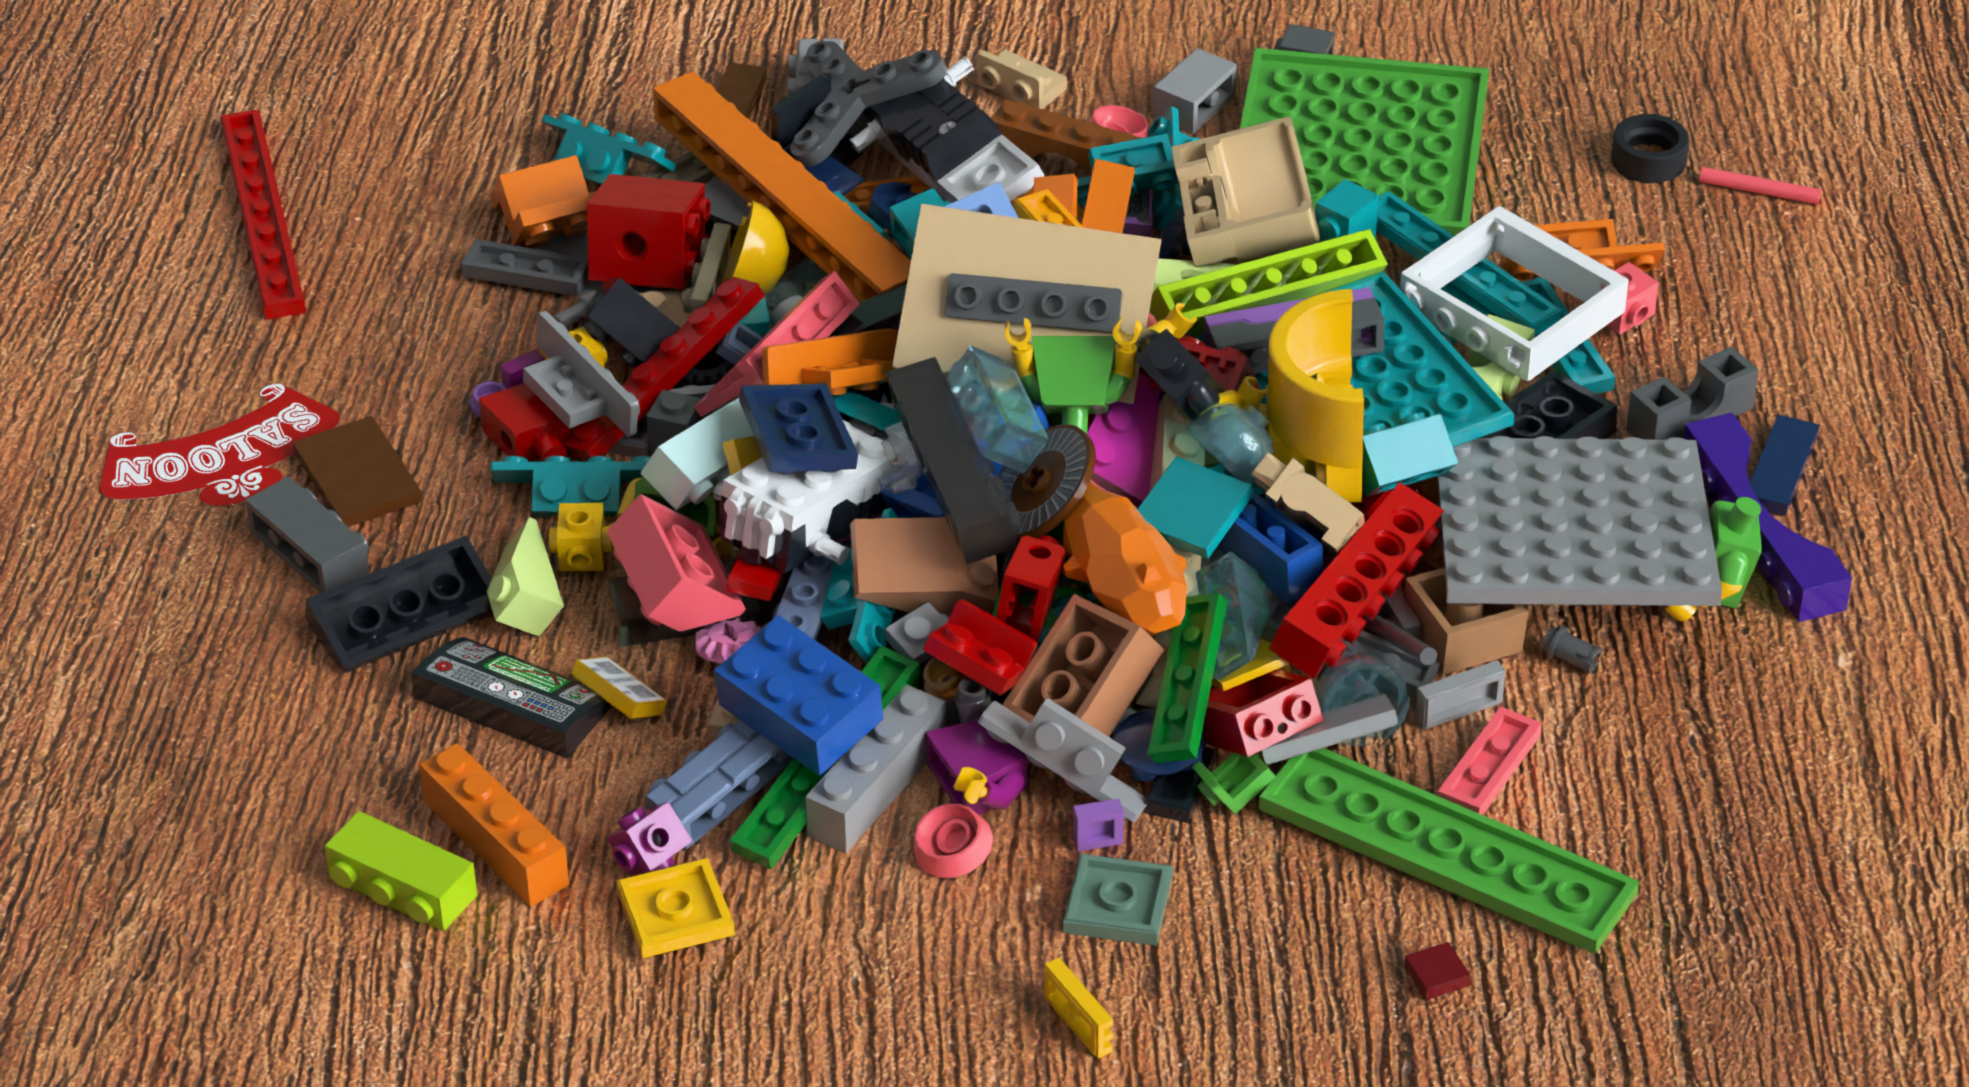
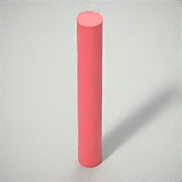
[1699,167,1822,205]

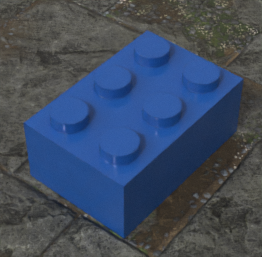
[714,615,883,776]

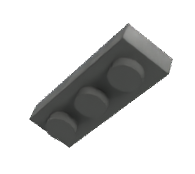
[461,239,588,296]

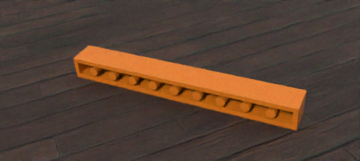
[653,71,911,302]

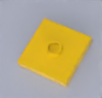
[616,858,735,958]

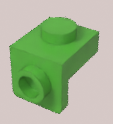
[1192,753,1276,814]

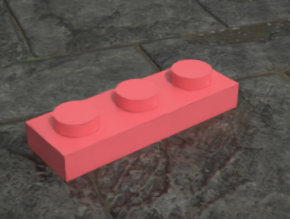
[1437,706,1542,815]

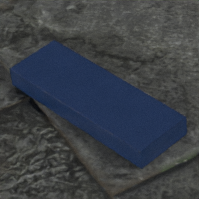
[1750,415,1820,516]

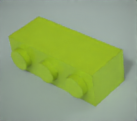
[325,811,478,931]

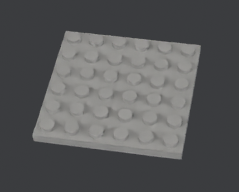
[1436,436,1722,606]

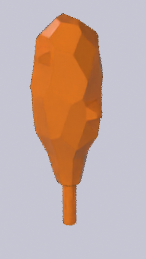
[1063,480,1187,636]

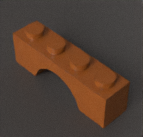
[991,99,1141,176]

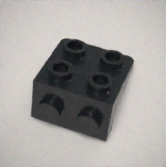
[771,75,863,166]

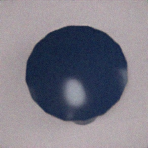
[1113,708,1205,781]

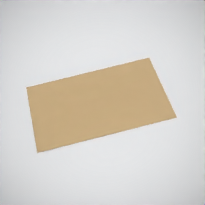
[892,204,1162,404]

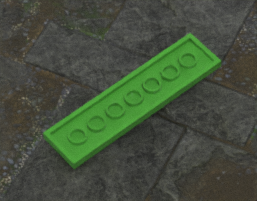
[1259,748,1639,954]

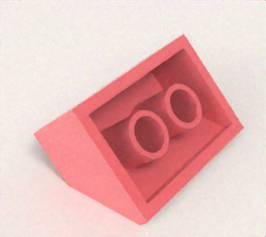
[607,494,746,632]

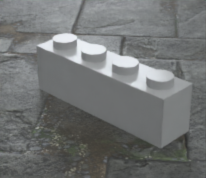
[805,685,946,854]

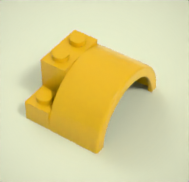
[1257,289,1364,503]

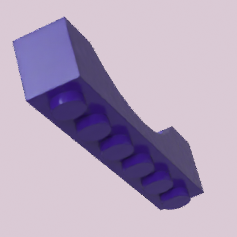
[1683,412,1852,623]

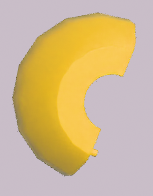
[722,200,789,295]

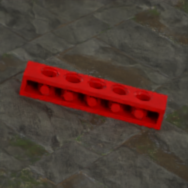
[1268,482,1444,679]

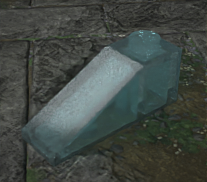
[1195,551,1270,680]

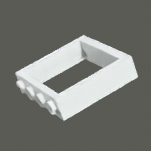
[1400,206,1629,382]

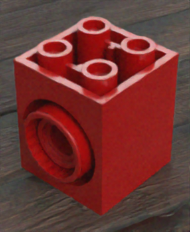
[587,174,711,290]

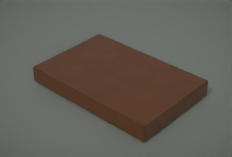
[292,416,422,527]

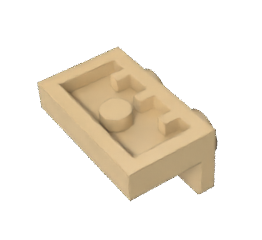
[976,49,1067,109]

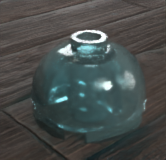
[1186,402,1274,484]
[1315,652,1410,747]

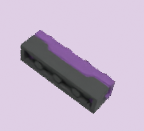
[1204,287,1384,375]

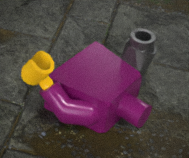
[926,677,1029,815]

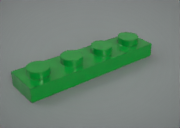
[1147,592,1227,763]

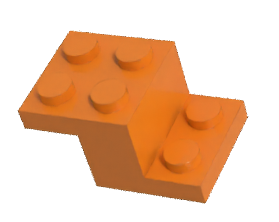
[490,155,596,248]

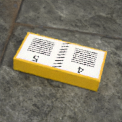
[571,657,667,719]

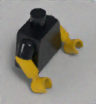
[1134,303,1267,426]

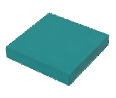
[1137,456,1254,559]

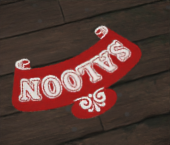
[99,384,340,507]

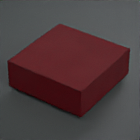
[1404,942,1470,1000]

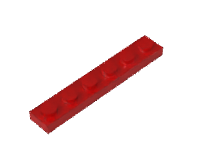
[563,277,765,462]

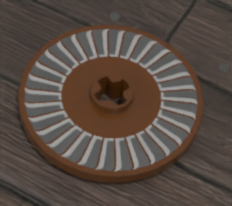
[987,424,1096,543]

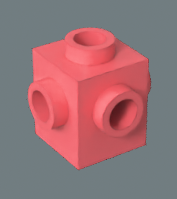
[1605,262,1659,335]

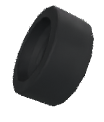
[1611,114,1689,183]

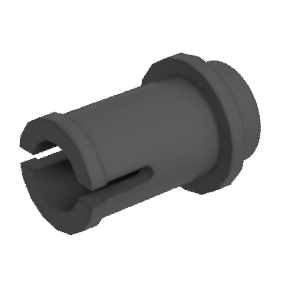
[1541,626,1603,674]

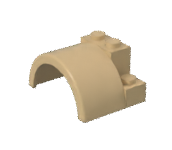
[1172,117,1320,267]

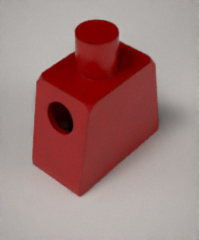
[479,383,572,462]
[996,535,1066,645]

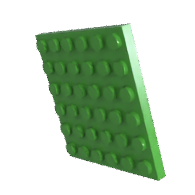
[1240,48,1489,236]

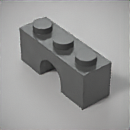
[1626,346,1759,440]

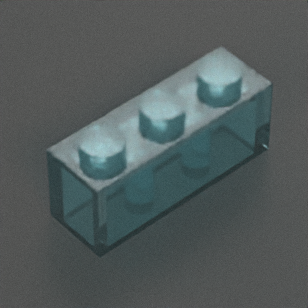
[946,345,1049,473]

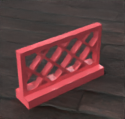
[694,271,860,417]

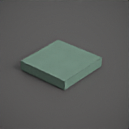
[1063,853,1173,946]

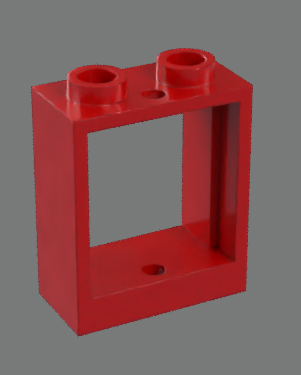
[1203,669,1323,757]

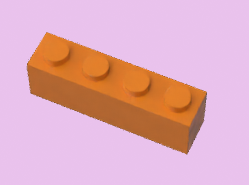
[419,743,569,908]

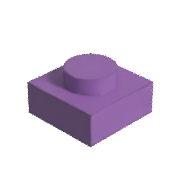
[1073,798,1124,852]

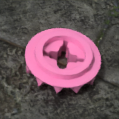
[695,618,762,664]

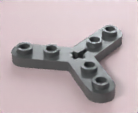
[790,41,947,167]

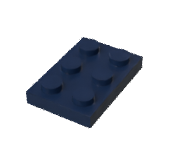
[739,383,858,474]

